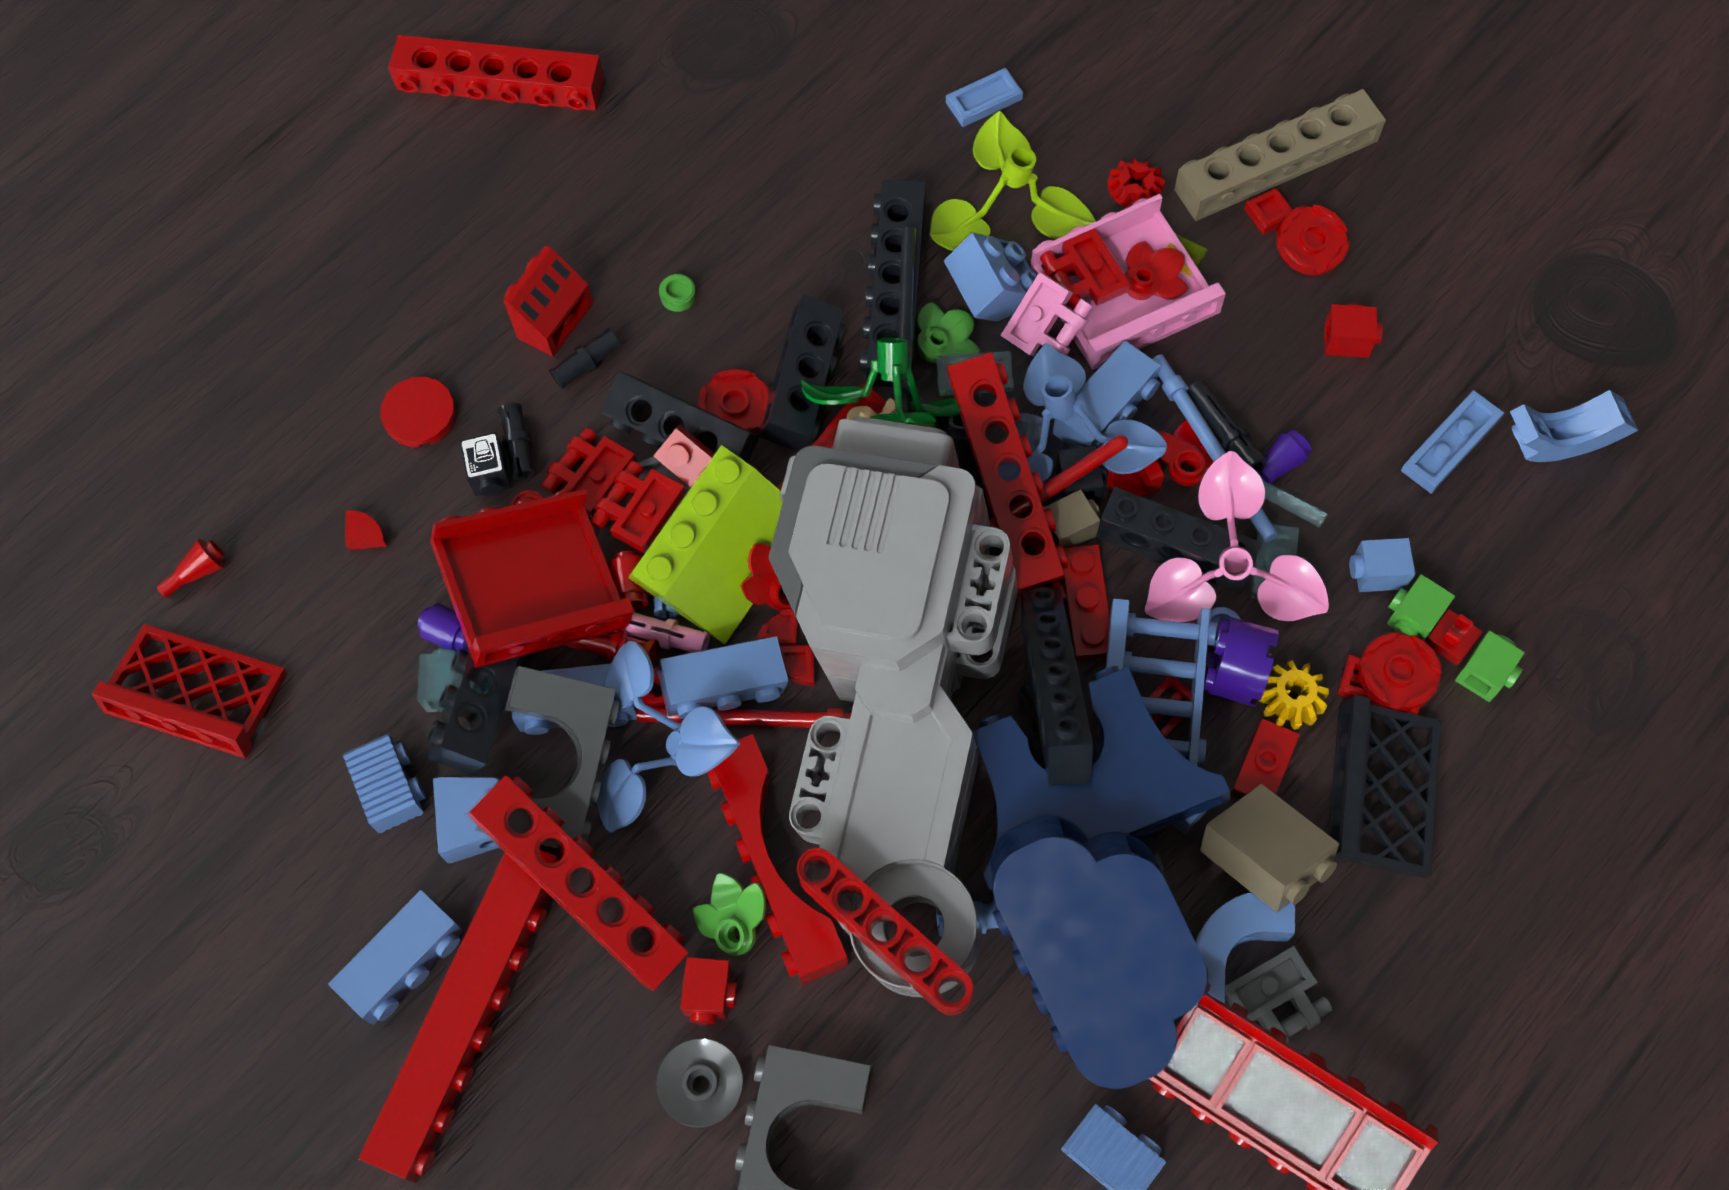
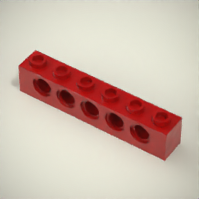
[388,35,604,111]
[947,352,1068,593]
[466,775,689,991]

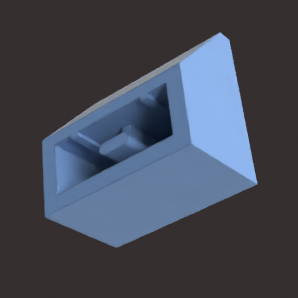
[944,232,1037,322]

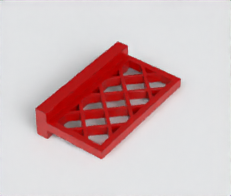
[91,624,287,759]

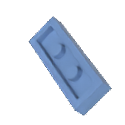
[1401,390,1504,494]

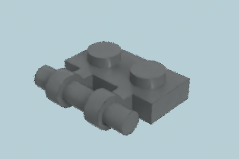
[1225,946,1332,1054]

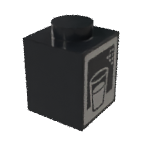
[459,432,512,496]

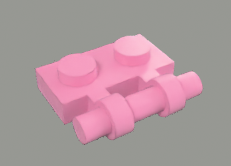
[1001,272,1093,356]

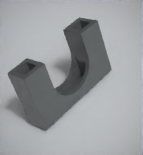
[475,666,619,849]
[730,1045,871,1190]

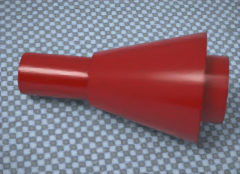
[156,538,225,598]

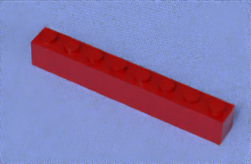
[358,850,558,1183]

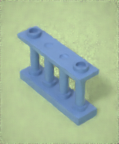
[1096,599,1216,766]

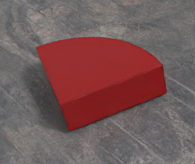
[345,510,387,550]
[757,608,799,646]
[779,645,815,686]

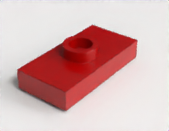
[1231,719,1300,798]

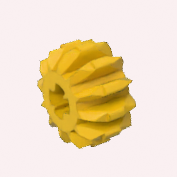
[1259,660,1329,731]

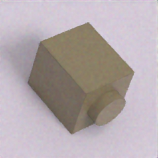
[1043,489,1101,548]

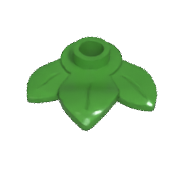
[916,302,980,363]
[693,873,766,956]

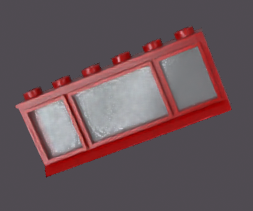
[1149,983,1439,1190]

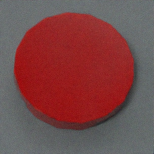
[1276,205,1349,276]
[697,369,770,434]
[380,377,456,448]
[1358,632,1441,711]

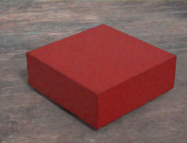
[1244,188,1292,235]

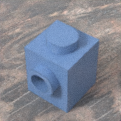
[1349,538,1415,592]

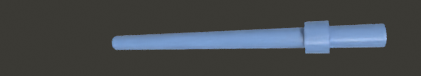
[1152,354,1278,542]

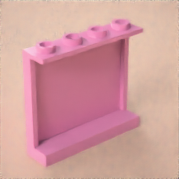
[1031,194,1226,370]

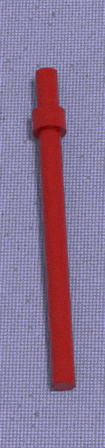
[636,706,851,728]

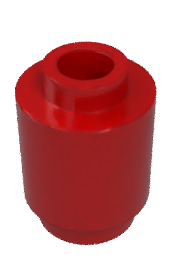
[608,551,651,610]

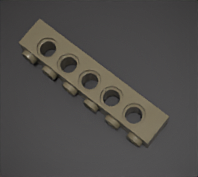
[1174,89,1386,221]

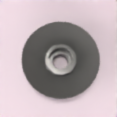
[656,1039,743,1128]

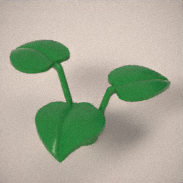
[801,338,959,428]

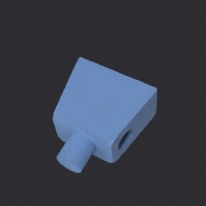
[433,777,500,863]

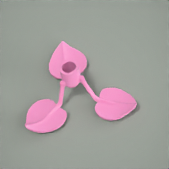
[1145,451,1329,622]

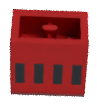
[503,245,594,357]

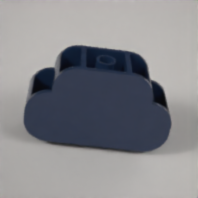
[990,815,1207,1089]

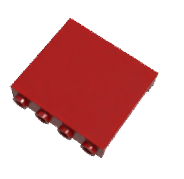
[430,489,634,668]

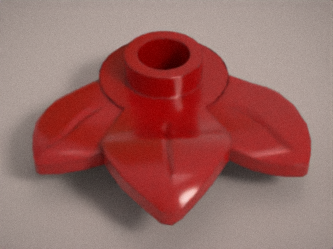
[1125,241,1189,300]
[1156,420,1222,486]
[740,543,791,610]

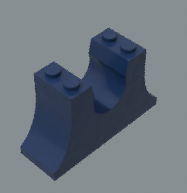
[972,666,1230,891]

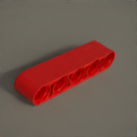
[797,848,973,1016]

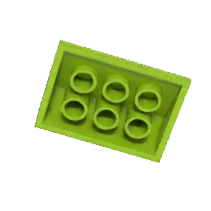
[628,445,782,645]

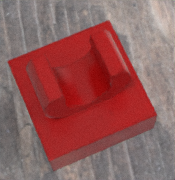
[1425,609,1483,666]

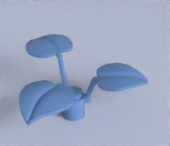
[997,343,1167,484]
[597,641,740,833]

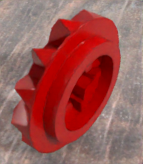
[1107,157,1165,208]

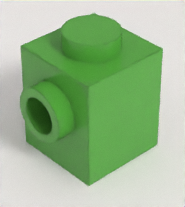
[1387,574,1455,640]
[1455,630,1525,702]

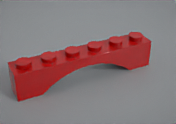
[707,734,849,985]

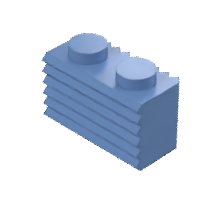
[343,734,426,833]
[1061,1104,1166,1190]

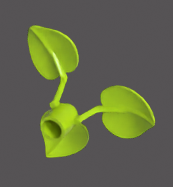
[930,111,1096,251]

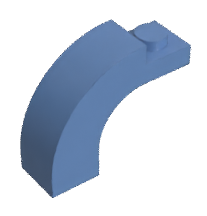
[1510,390,1638,462]
[1195,892,1295,1020]

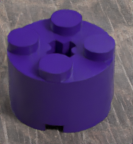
[1204,617,1279,707]

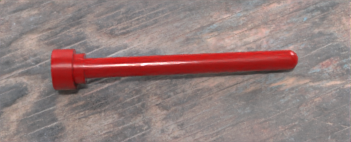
[989,435,1128,528]

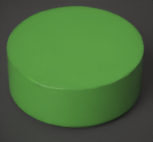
[659,274,696,312]

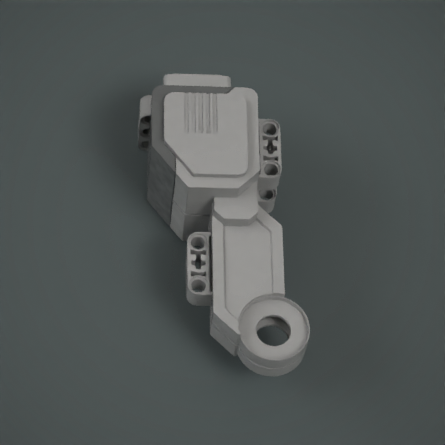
[768,417,1018,997]

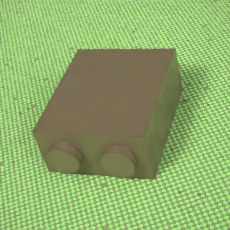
[1200,784,1340,913]

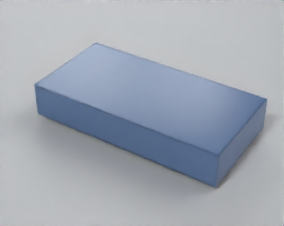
[946,68,1023,127]

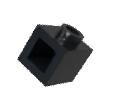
[1056,444,1107,504]

